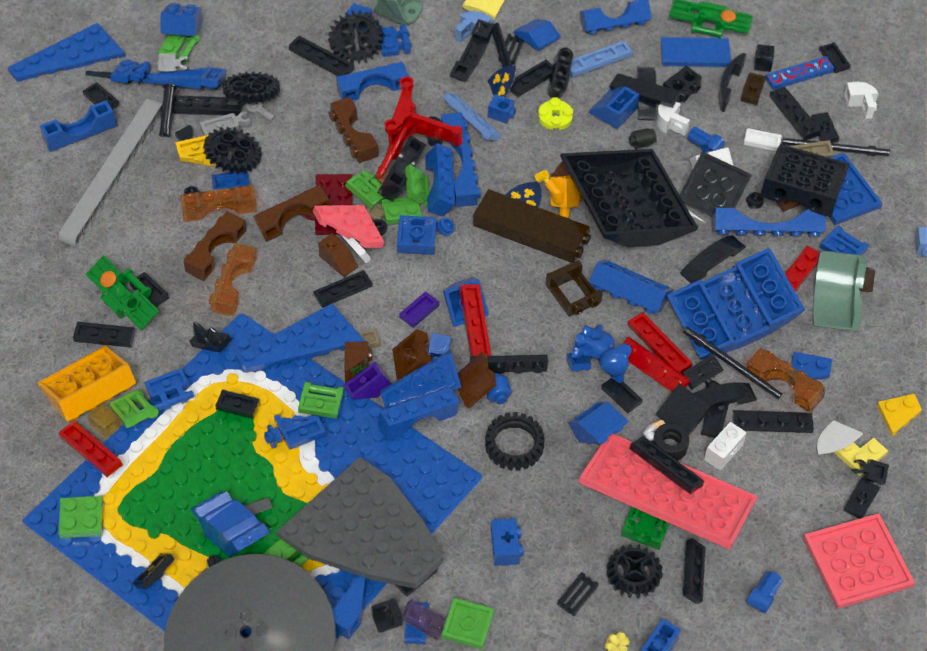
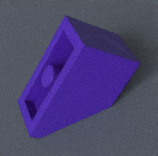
[344,362,392,400]

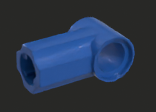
[687,126,725,153]
[746,571,783,614]

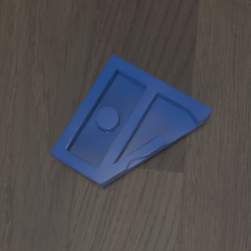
[789,352,832,386]
[274,415,326,450]

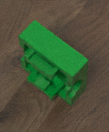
[621,507,670,550]

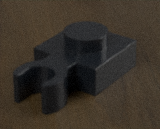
[852,459,889,485]

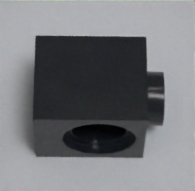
[754,44,774,72]

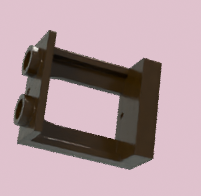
[546,260,603,317]

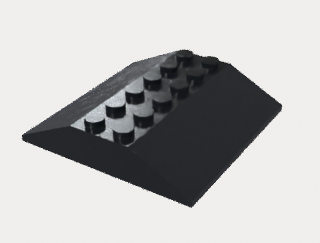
[560,149,698,247]

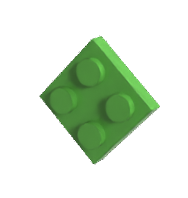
[59,496,103,539]
[442,598,495,650]

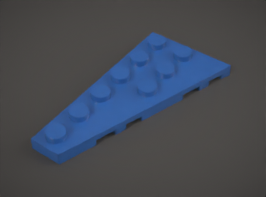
[7,23,125,82]
[235,304,365,373]

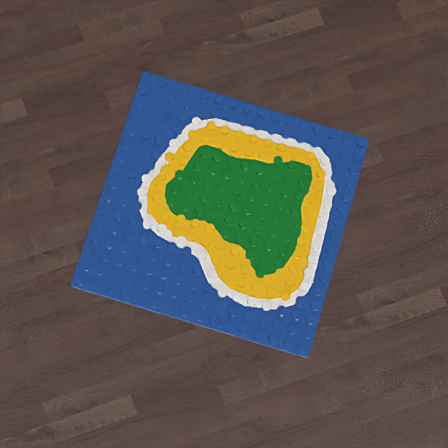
[23,313,482,641]

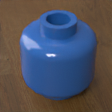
[486,374,512,404]

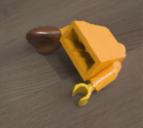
[534,161,581,218]

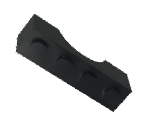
[377,136,426,202]

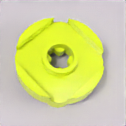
[538,98,574,130]

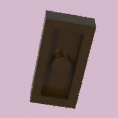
[740,72,766,105]

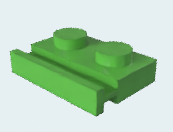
[405,164,430,207]
[381,197,422,225]

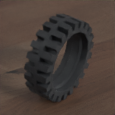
[485,412,544,471]

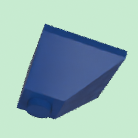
[443,277,489,327]

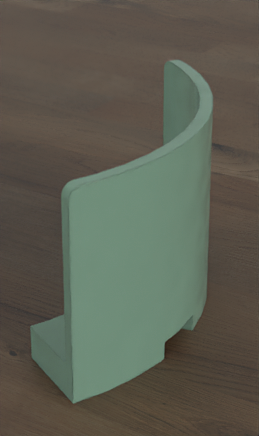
[813,251,867,332]

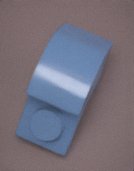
[455,11,492,43]

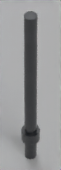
[782,138,890,157]
[683,326,783,400]

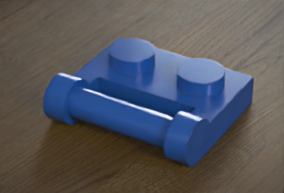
[820,225,869,255]

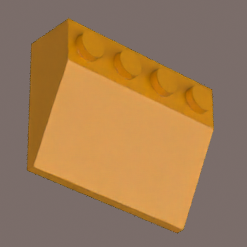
[37,345,136,422]

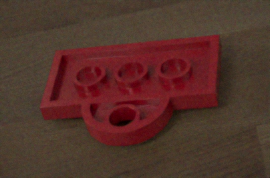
[300,174,352,235]

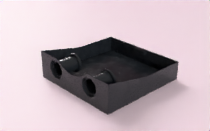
[760,144,850,217]

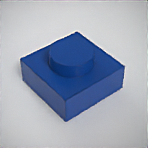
[566,353,591,371]

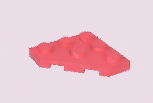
[313,205,384,248]

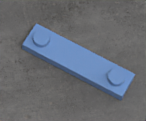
[570,41,633,78]
[443,93,501,141]

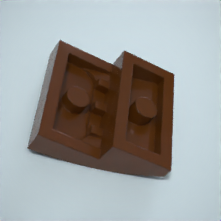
[457,352,496,408]

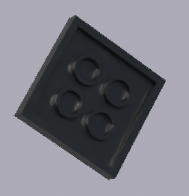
[680,151,752,217]

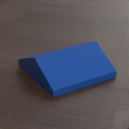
[513,19,561,51]
[211,171,250,193]

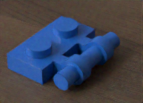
[380,24,412,57]
[110,59,150,83]
[144,368,194,411]

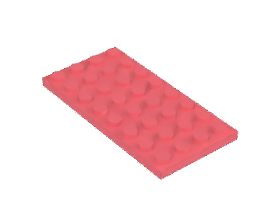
[578,434,758,550]

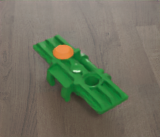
[669,0,753,38]
[85,255,160,331]

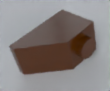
[318,233,358,278]

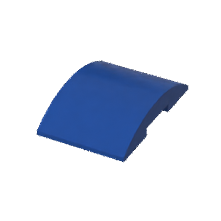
[667,247,805,359]

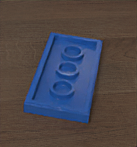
[660,37,731,67]

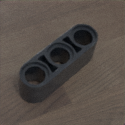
[548,47,573,98]

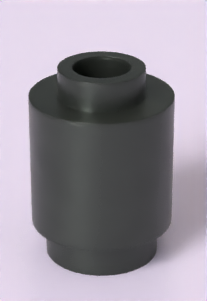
[629,128,657,149]

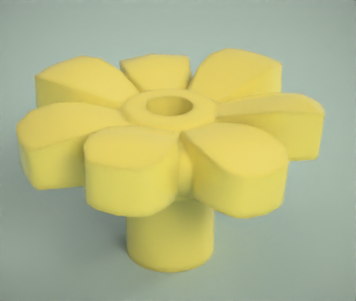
[605,632,630,651]

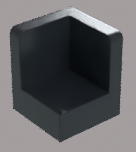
[371,598,403,633]

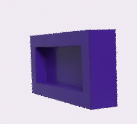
[399,292,439,328]

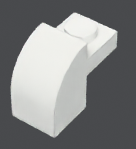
[844,82,878,119]
[656,102,690,136]

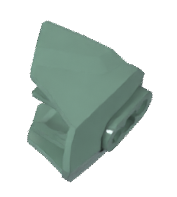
[373,0,423,24]

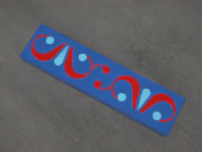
[765,56,834,90]

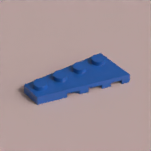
[380,350,461,409]

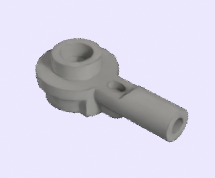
[245,102,276,122]

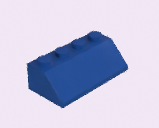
[589,260,674,314]

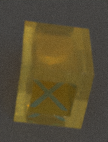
[88,403,121,439]

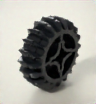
[606,544,663,599]

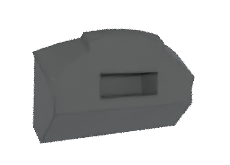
[244,497,273,514]

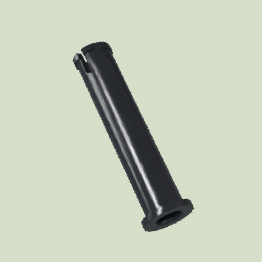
[159,83,177,137]

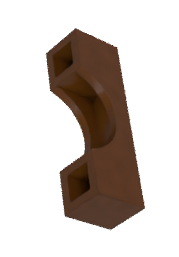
[329,97,379,163]
[253,185,331,242]
[184,211,246,281]

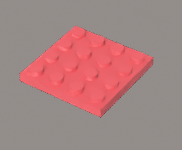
[803,513,915,609]

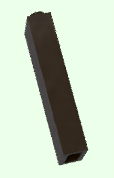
[473,189,591,263]

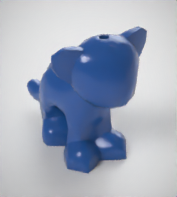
[571,324,632,383]

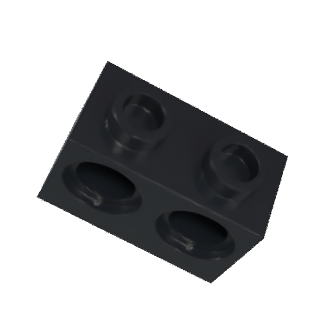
[663,65,702,103]

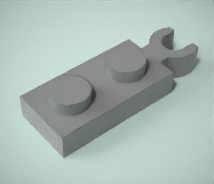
[200,112,250,136]

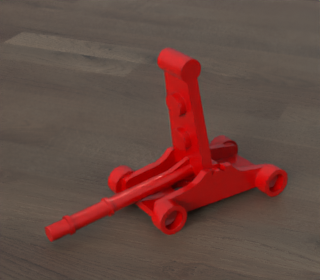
[375,76,463,179]

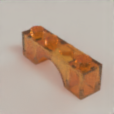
[180,185,257,222]
[209,243,257,317]
[747,348,825,413]

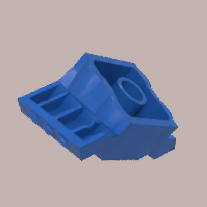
[190,491,270,557]

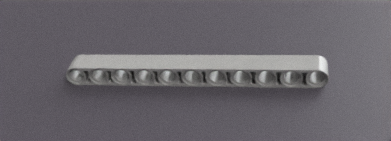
[58,98,163,247]

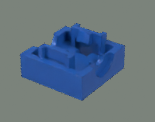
[397,215,437,255]

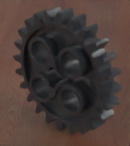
[328,10,384,64]
[223,71,280,104]
[203,127,262,175]

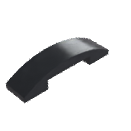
[449,19,494,82]
[718,53,746,112]
[637,67,656,121]
[680,235,746,284]
[693,382,757,408]

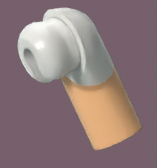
[643,420,665,441]

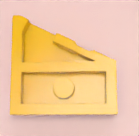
[175,135,216,167]
[877,394,922,436]

